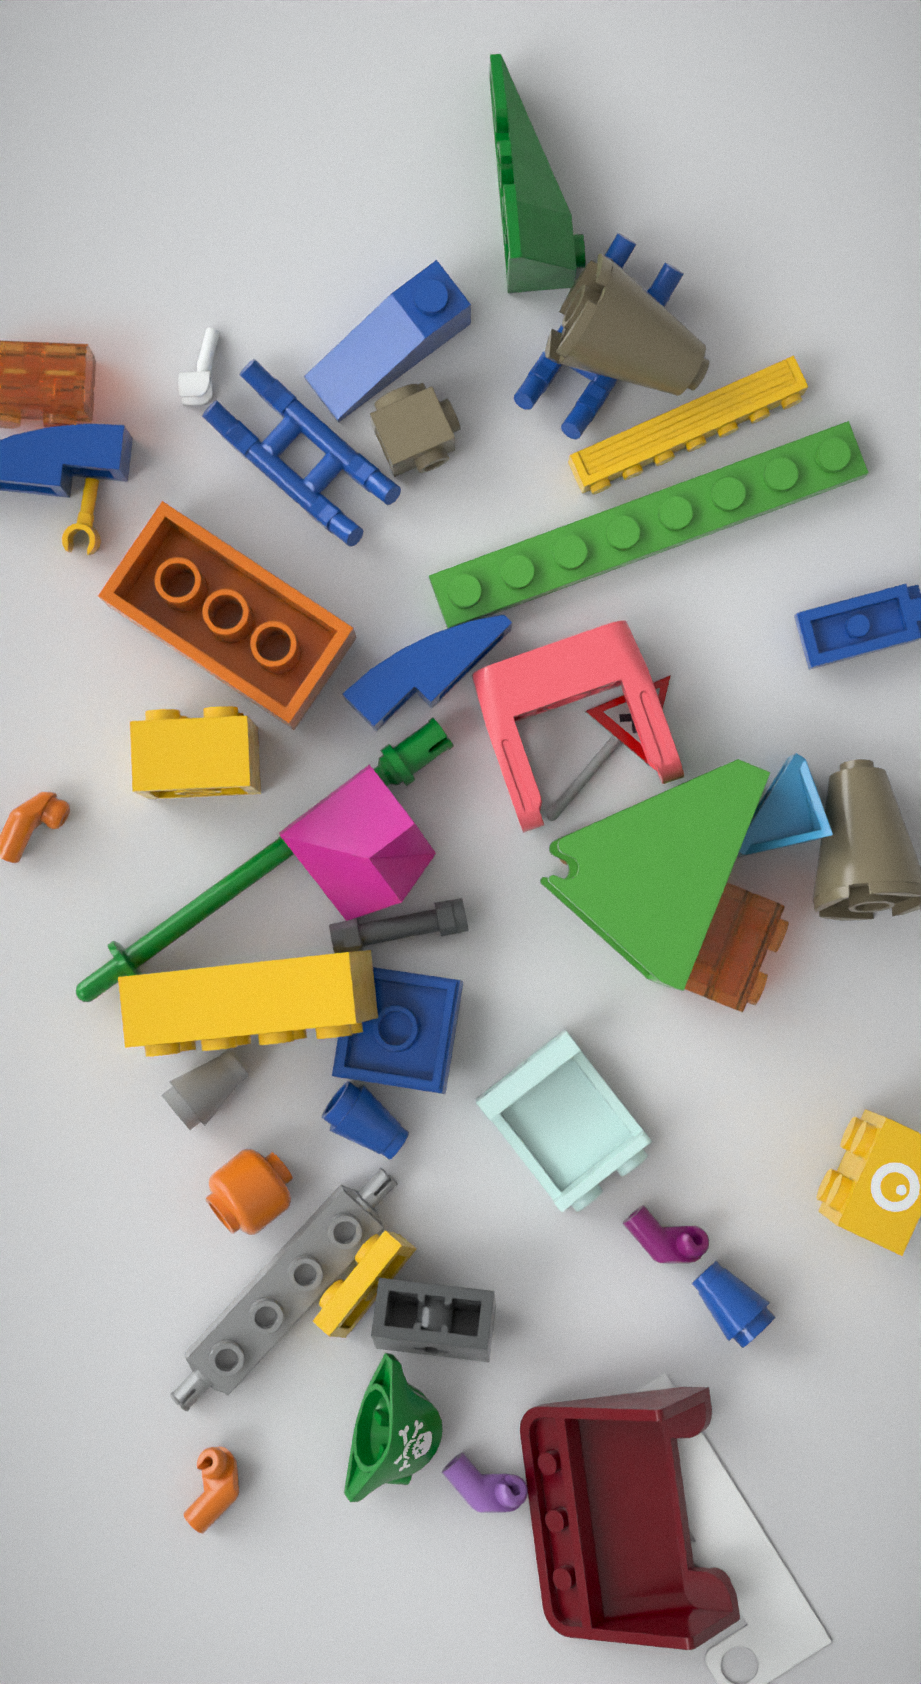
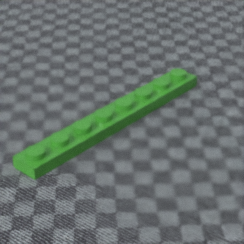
[429,421,869,629]

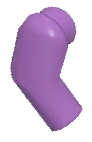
[442,1453,528,1513]

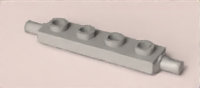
[170,1167,398,1412]

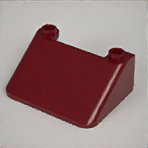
[520,1387,740,1650]

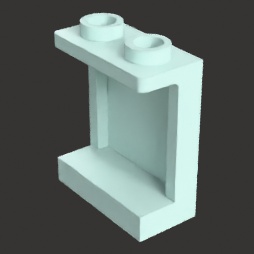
[476,1030,652,1212]

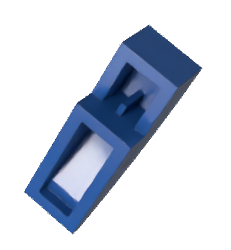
[0,424,133,498]
[342,615,512,732]

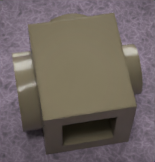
[370,383,461,477]

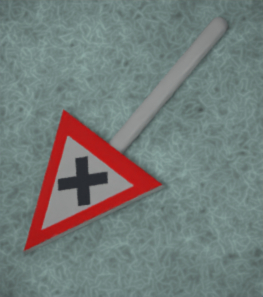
[547,675,671,821]

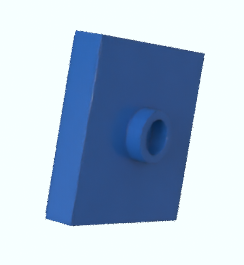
[332,967,463,1094]

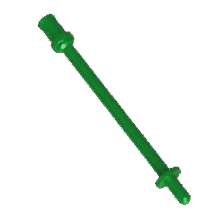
[76,717,454,1002]

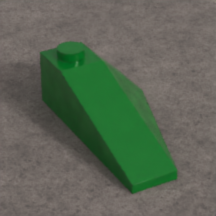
[489,54,586,293]

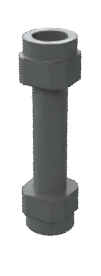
[329,898,469,953]

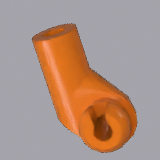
[183,1446,239,1534]

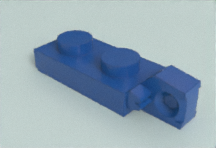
[794,584,921,670]

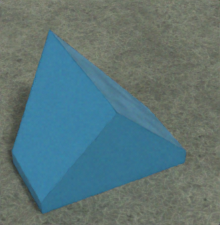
[737,753,833,858]

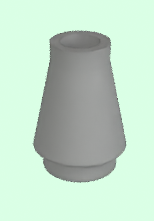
[162,1049,249,1130]

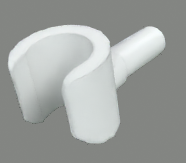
[178,328,220,405]

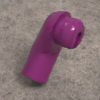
[623,1205,709,1264]

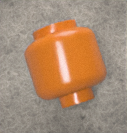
[205,1149,293,1235]

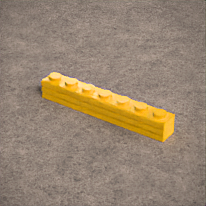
[568,355,808,495]

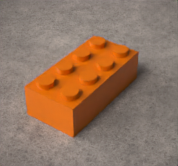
[98,501,357,730]

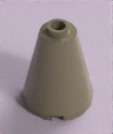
[545,253,710,396]
[813,759,921,921]

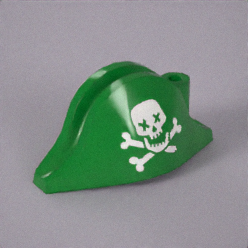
[344,1352,443,1502]

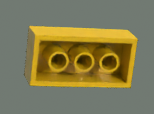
[118,950,378,1057]

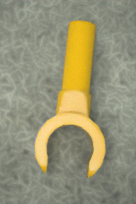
[62,478,101,555]

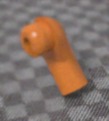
[0,792,70,863]

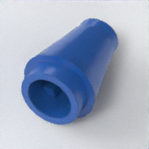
[321,1081,409,1160]
[691,1261,776,1348]

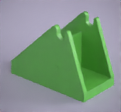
[540,759,771,991]

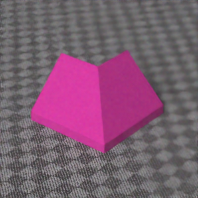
[279,764,436,921]

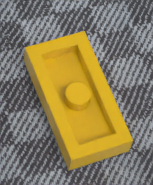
[312,1230,417,1338]

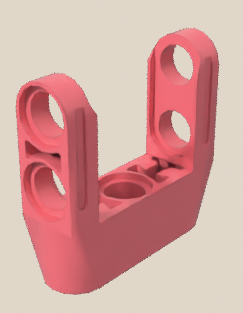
[472,620,684,833]

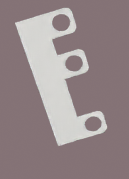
[633,1373,832,1684]

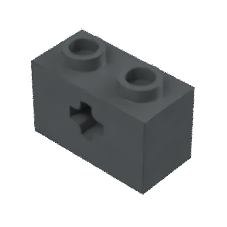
[371,1278,496,1362]

